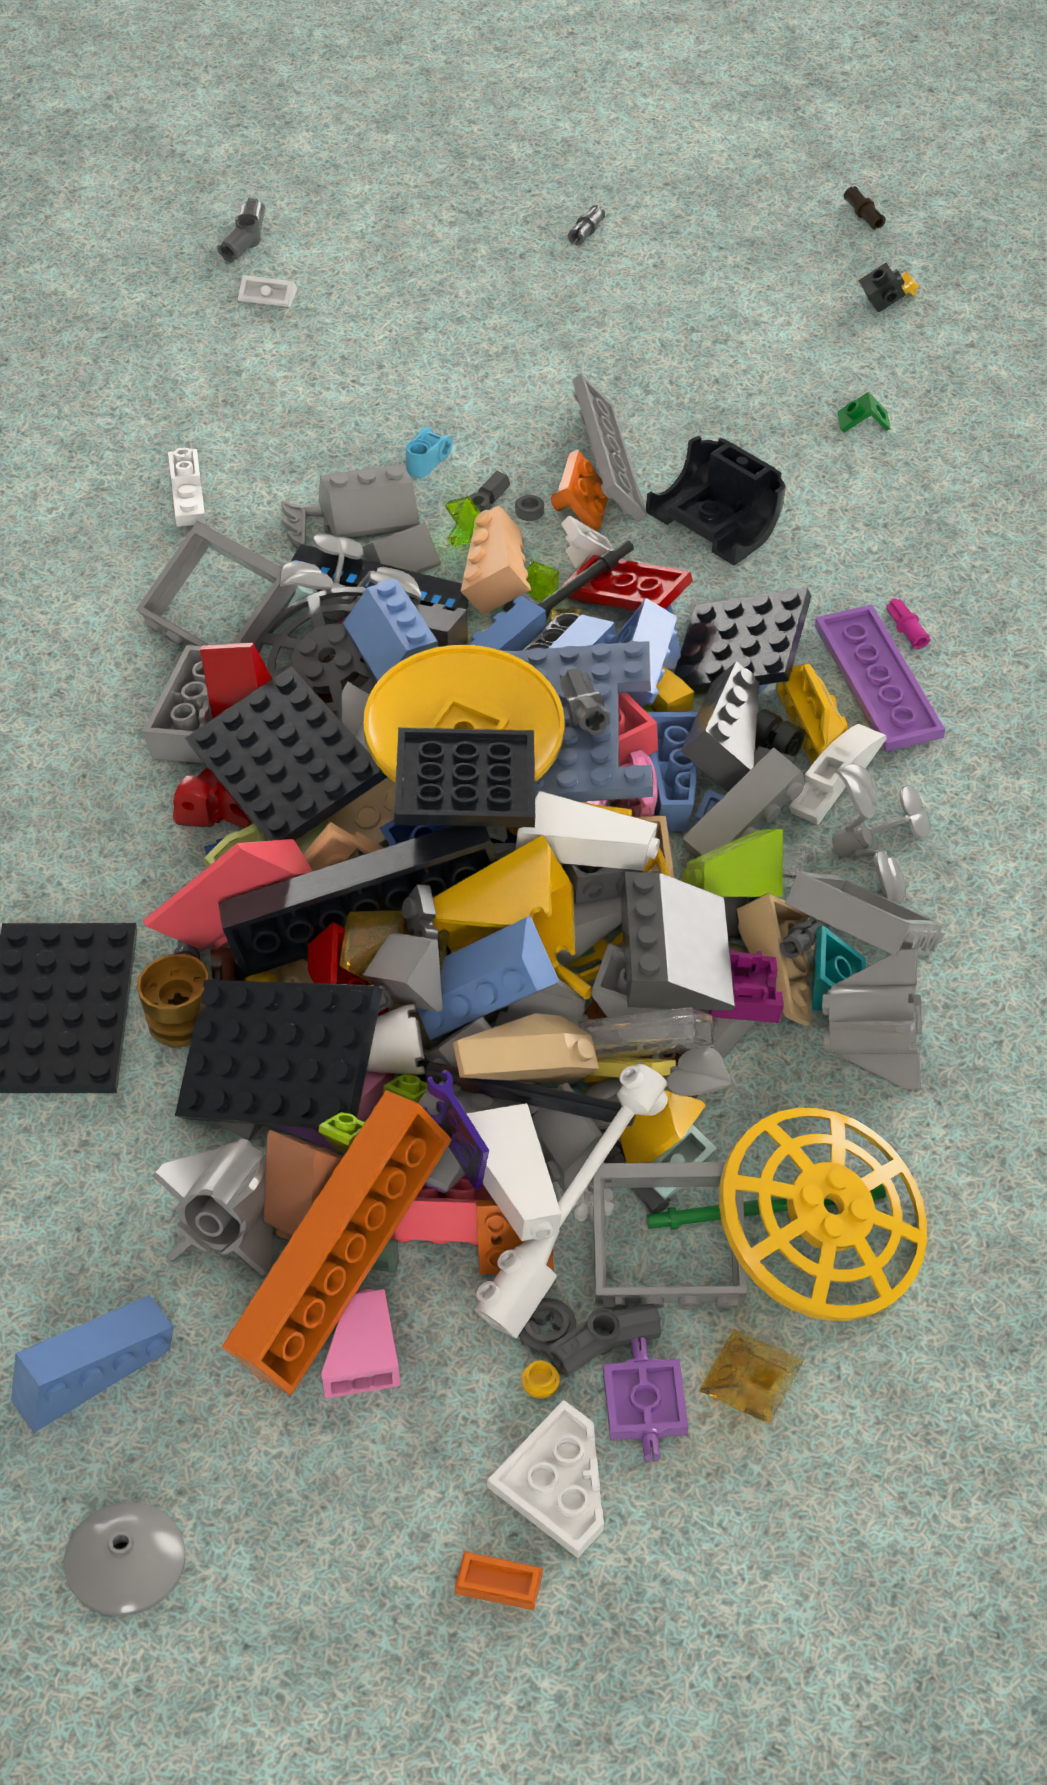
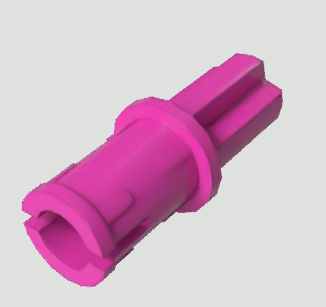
[886,598,930,650]

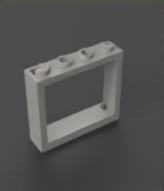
[136,521,297,646]
[784,872,944,956]
[592,1162,748,1309]

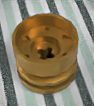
[136,954,210,1047]

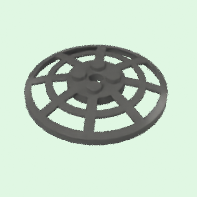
[254,587,377,721]

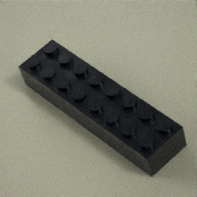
[218,826,498,978]

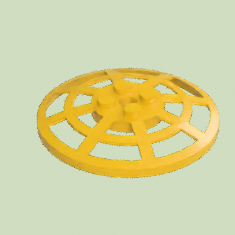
[719,1108,927,1321]

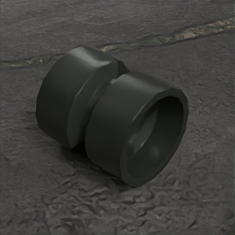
[755,709,805,757]

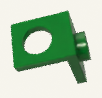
[837,392,891,432]

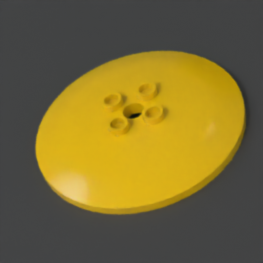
[363,645,565,783]

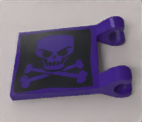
[424,1070,489,1190]

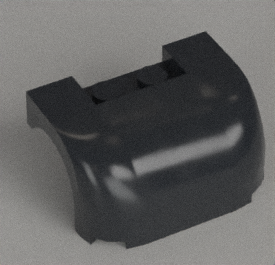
[646,436,786,566]

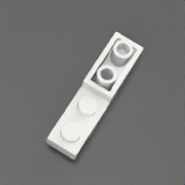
[168,448,206,527]
[789,724,887,825]

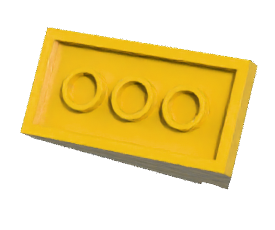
[432,835,576,968]

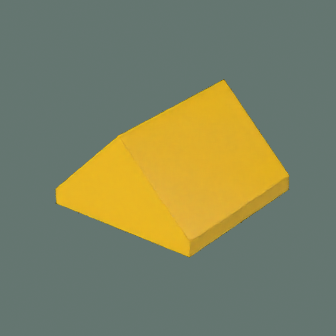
[620,1090,706,1163]

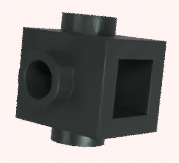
[858,263,906,312]

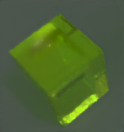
[445,496,480,546]
[526,560,559,602]

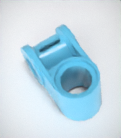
[406,427,453,478]

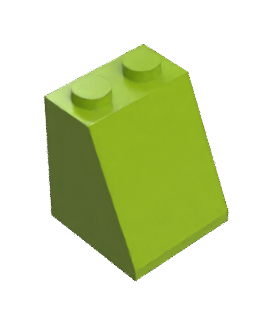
[682,829,783,897]

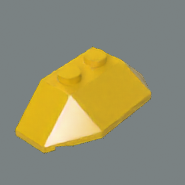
[776,664,848,766]

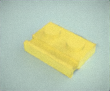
[589,1057,676,1078]

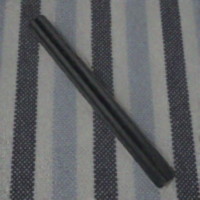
[425,1062,636,1127]

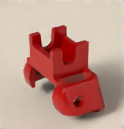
[173,768,253,829]

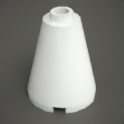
[366,1003,425,1075]

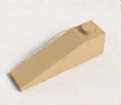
[737,893,814,1026]
[453,1013,599,1084]

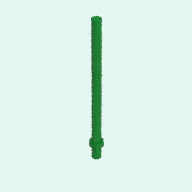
[646,1184,886,1230]

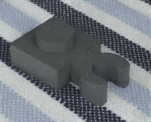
[402,884,438,940]

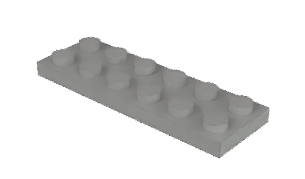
[572,373,647,521]

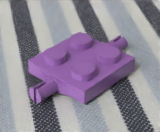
[603,1337,688,1462]

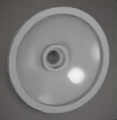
[64,1502,186,1616]

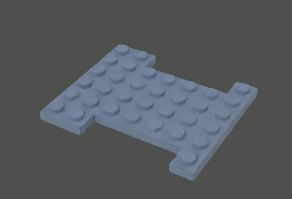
[504,641,653,802]

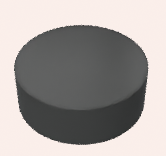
[515,495,544,521]

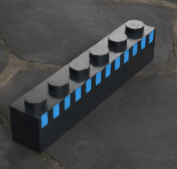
[291,544,469,611]

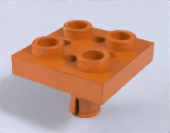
[551,450,608,531]
[476,1200,554,1275]

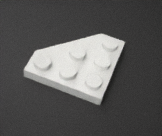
[487,1400,604,1558]

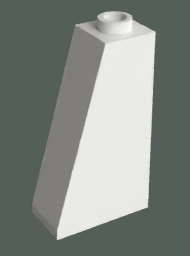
[515,791,660,871]
[466,1103,561,1241]

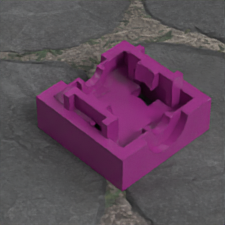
[709,949,784,1023]

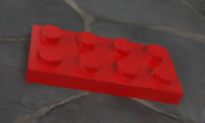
[560,555,693,611]

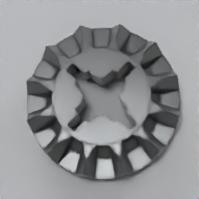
[519,1298,576,1353]

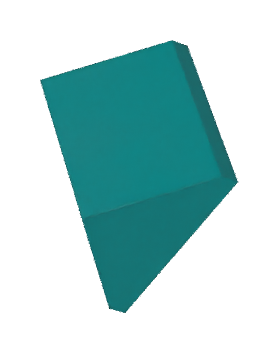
[812,925,866,1011]

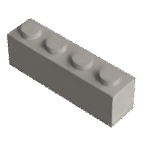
[682,747,805,858]

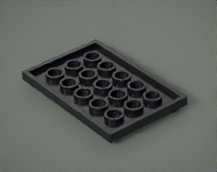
[185,666,388,841]
[0,923,137,1093]
[175,980,383,1129]

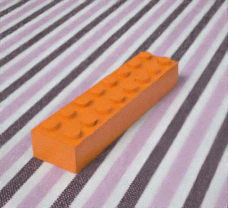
[221,1090,452,1396]

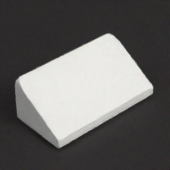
[238,275,297,308]

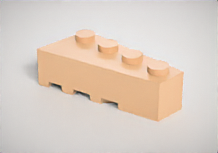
[461,505,531,615]

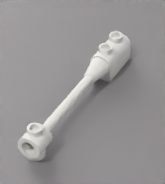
[474,1063,668,1339]

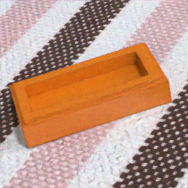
[455,1551,543,1611]

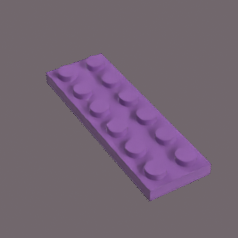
[815,604,945,752]

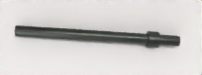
[537,540,634,613]

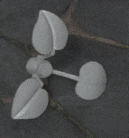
[280,534,422,620]
[832,764,931,904]
[585,1008,733,1129]

